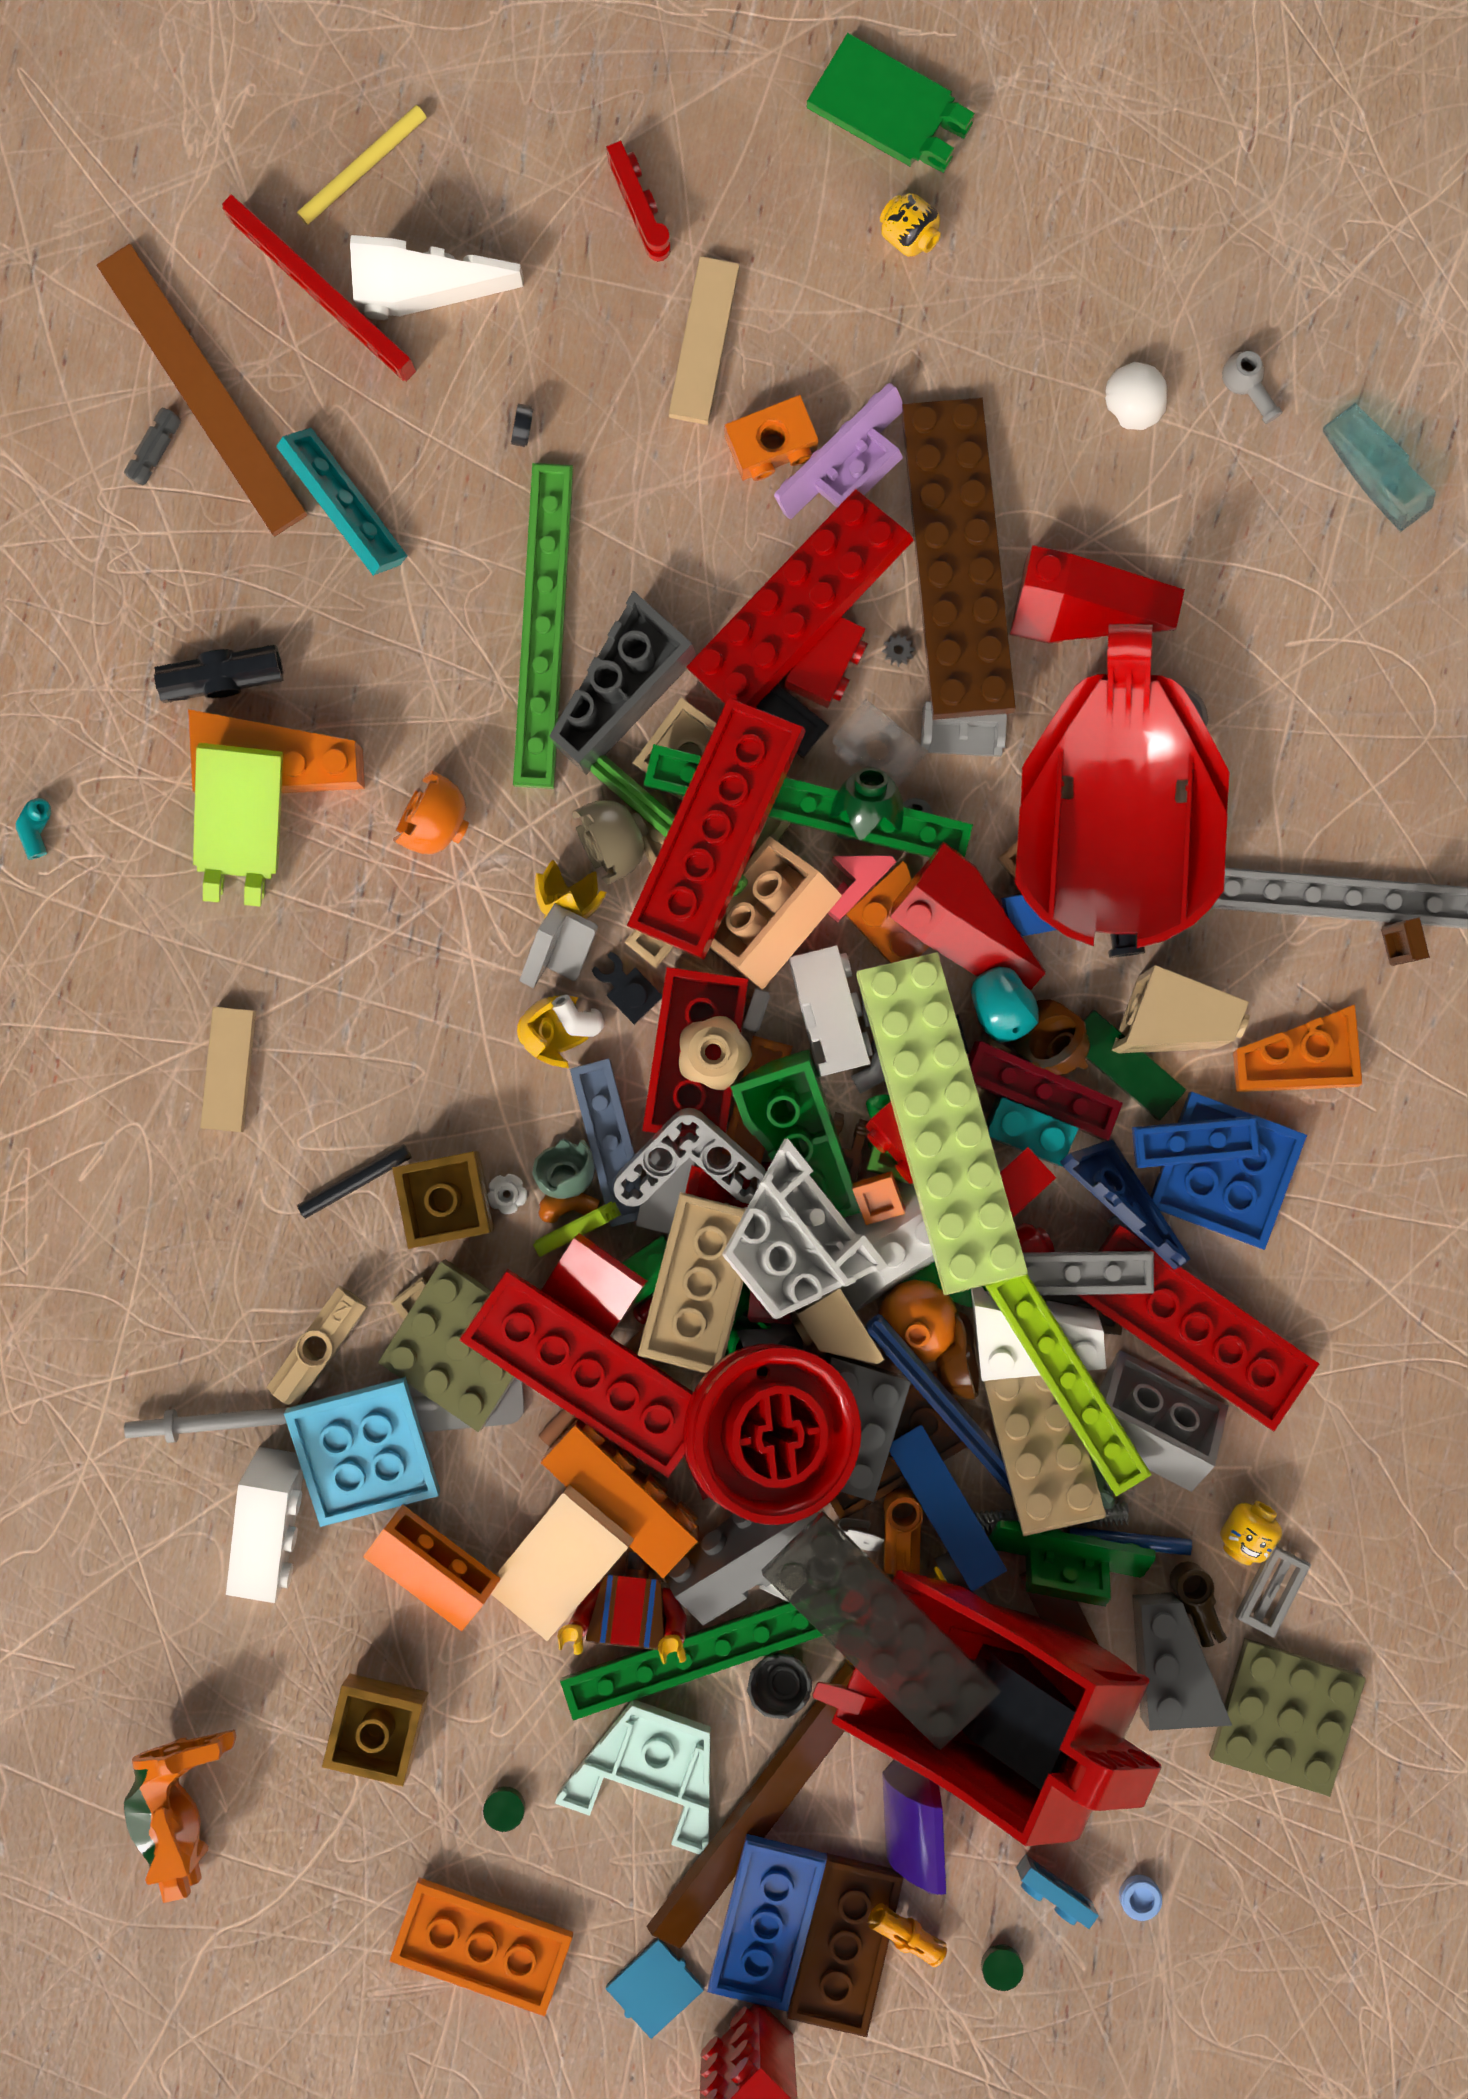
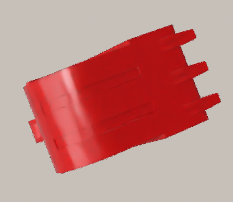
[812,1570,1162,1846]

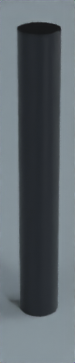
[297,1144,412,1219]

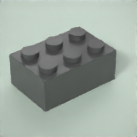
[825,1353,911,1502]

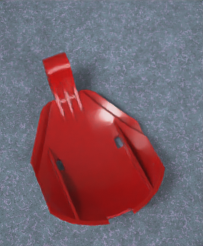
[1015,624,1230,948]

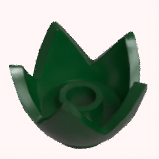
[830,767,904,841]

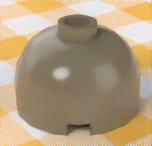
[572,800,648,885]

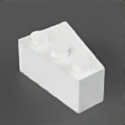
[788,945,872,1077]
[971,1287,1106,1381]
[226,1446,303,1603]

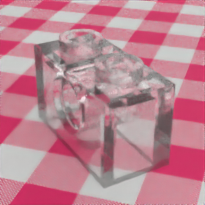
[832,698,928,789]

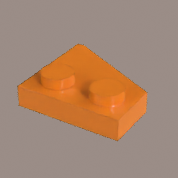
[845,861,929,963]

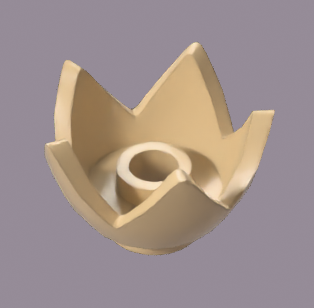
[679,1016,752,1090]

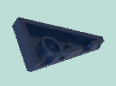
[1059,1139,1191,1270]

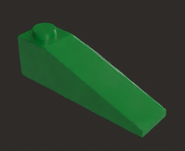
[730,1049,861,1218]

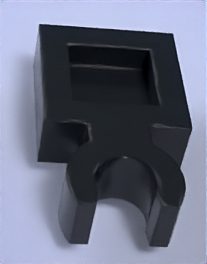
[592,952,662,1025]

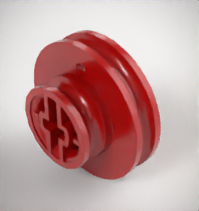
[683,1343,861,1525]

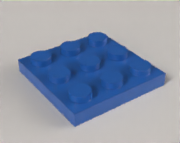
[1150,1092,1307,1250]

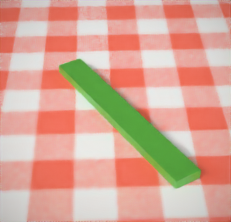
[513,463,574,789]

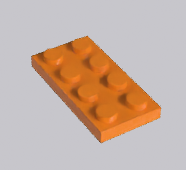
[389,1877,573,2016]

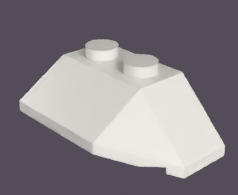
[840,1182,935,1312]

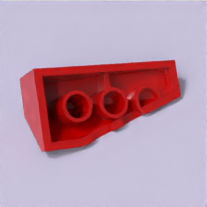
[890,842,1046,990]

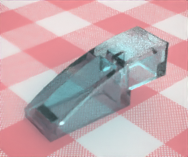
[1323,403,1436,532]

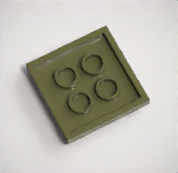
[378,1259,515,1432]
[1209,1638,1366,1797]

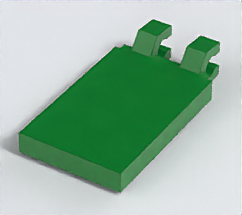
[807,33,975,173]

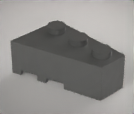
[1132,1592,1232,1731]

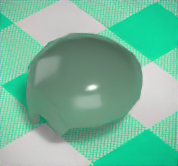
[532,1138,595,1199]

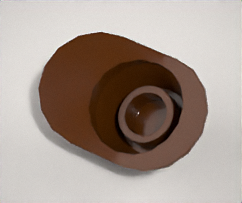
[1010,999,1090,1075]

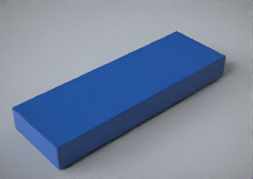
[1132,1116,1261,1168]

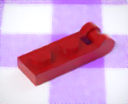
[606,140,671,262]

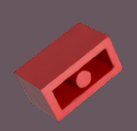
[785,617,868,709]

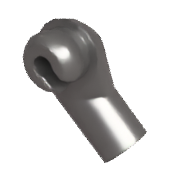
[851,1040,885,1094]

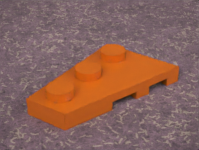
[1233,1004,1362,1092]

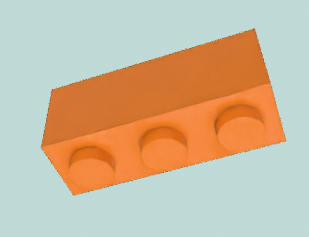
[363,1504,501,1631]

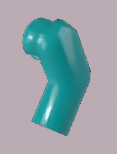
[15,798,51,860]

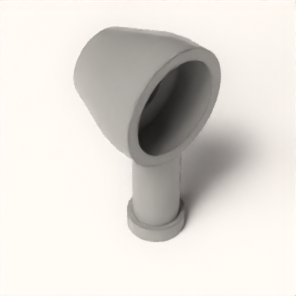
[1222,351,1283,424]

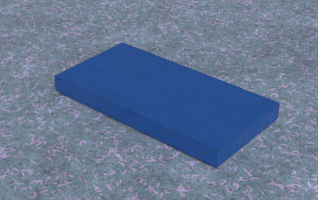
[707,1834,827,2012]

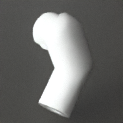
[552,995,605,1037]

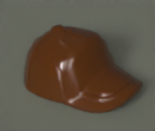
[935,1311,980,1400]

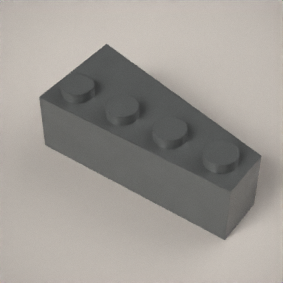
[549,591,697,775]
[664,1508,844,1625]

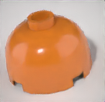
[393,770,469,854]
[878,1280,957,1364]

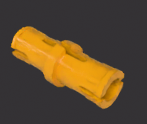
[868,1903,947,1967]

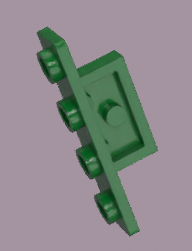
[988,1520,1156,1607]

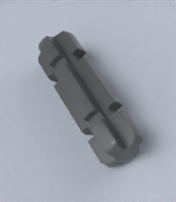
[124,408,181,485]

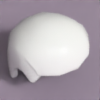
[1105,362,1167,430]

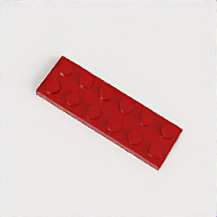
[686,489,914,708]
[627,698,806,959]
[1076,1224,1320,1432]
[459,1268,693,1478]

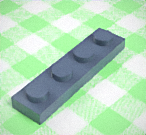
[570,1059,642,1227]

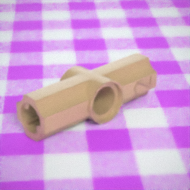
[266,1286,368,1407]

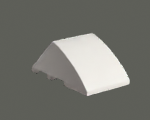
[722,1139,889,1319]

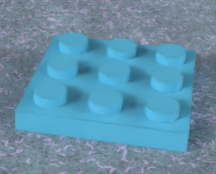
[284,1377,440,1527]

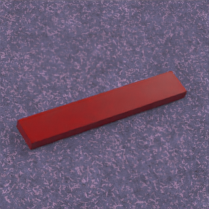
[222,194,416,382]

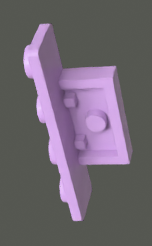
[774,383,903,519]

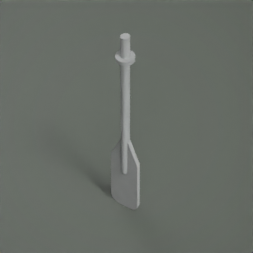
[124,1378,524,1443]

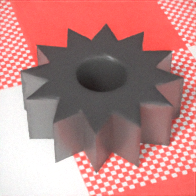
[882,634,915,667]

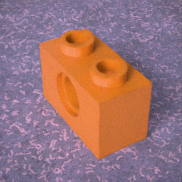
[724,395,818,481]

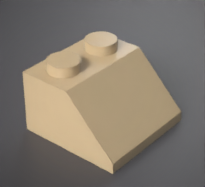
[793,1288,885,1364]

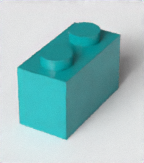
[986,1097,1079,1167]

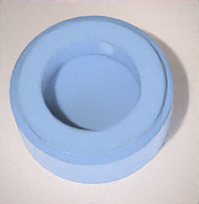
[1119,1875,1162,1921]

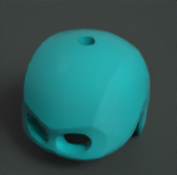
[971,967,1039,1043]

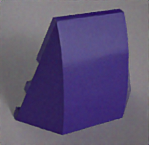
[882,1759,946,1895]

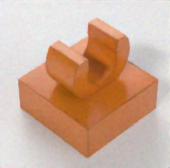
[852,1171,906,1225]

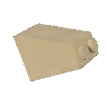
[1112,965,1250,1053]

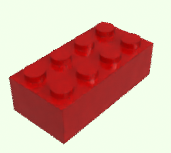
[642,967,749,1137]
[699,2004,798,2099]

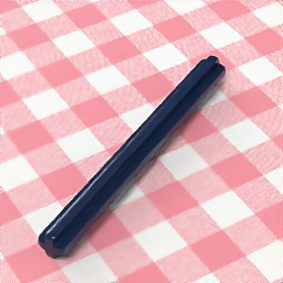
[864,1314,1013,1498]

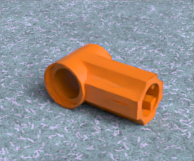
[883,1487,923,1575]

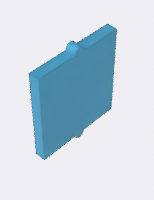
[606,1938,704,2039]

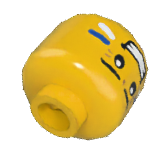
[1220,1501,1282,1566]

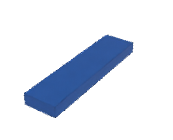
[889,1425,1008,1592]

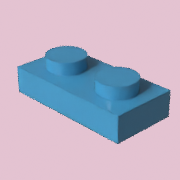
[1016,1854,1099,1929]

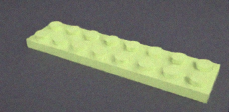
[856,952,1028,1296]

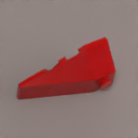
[1009,545,1185,644]

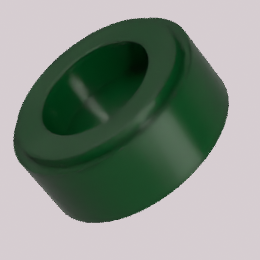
[483,1786,525,1832]
[981,1944,1024,1991]

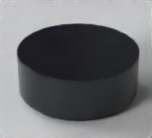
[511,403,534,447]

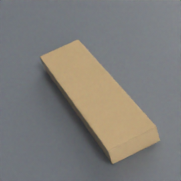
[669,256,739,425]

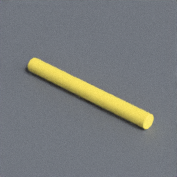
[297,105,427,225]

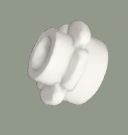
[487,1174,527,1214]

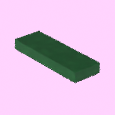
[1083,1010,1186,1121]

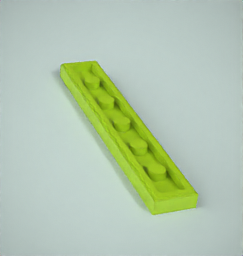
[985,1274,1152,1497]

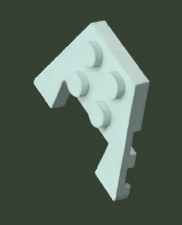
[555,1700,711,1855]

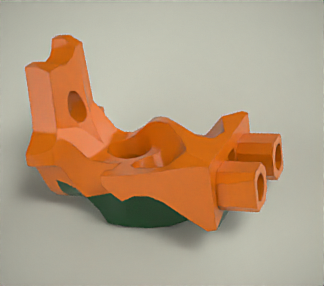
[124,1729,237,1903]

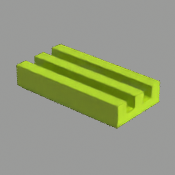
[533,1201,621,1257]

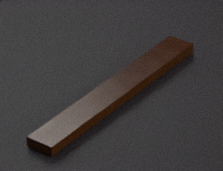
[646,1662,855,1949]

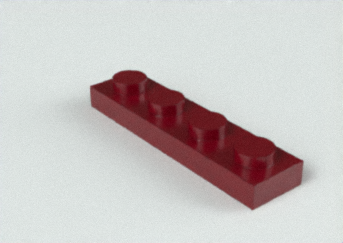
[968,1041,1123,1141]

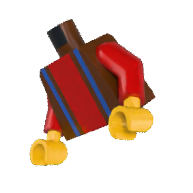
[557,1552,687,1664]

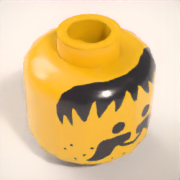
[880,193,941,257]

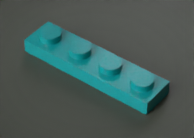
[276,427,408,576]

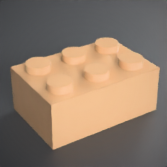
[710,836,842,990]

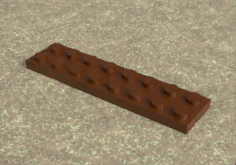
[901,397,1016,720]

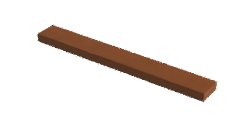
[96,243,308,537]

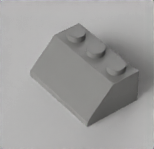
[1099,1350,1229,1492]

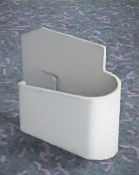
[836,1518,884,1551]

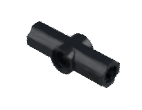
[154,645,284,703]

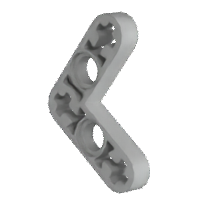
[613,1108,767,1207]

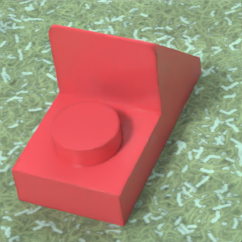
[827,856,897,924]

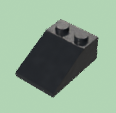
[950,1644,1077,1790]

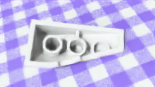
[350,235,524,320]

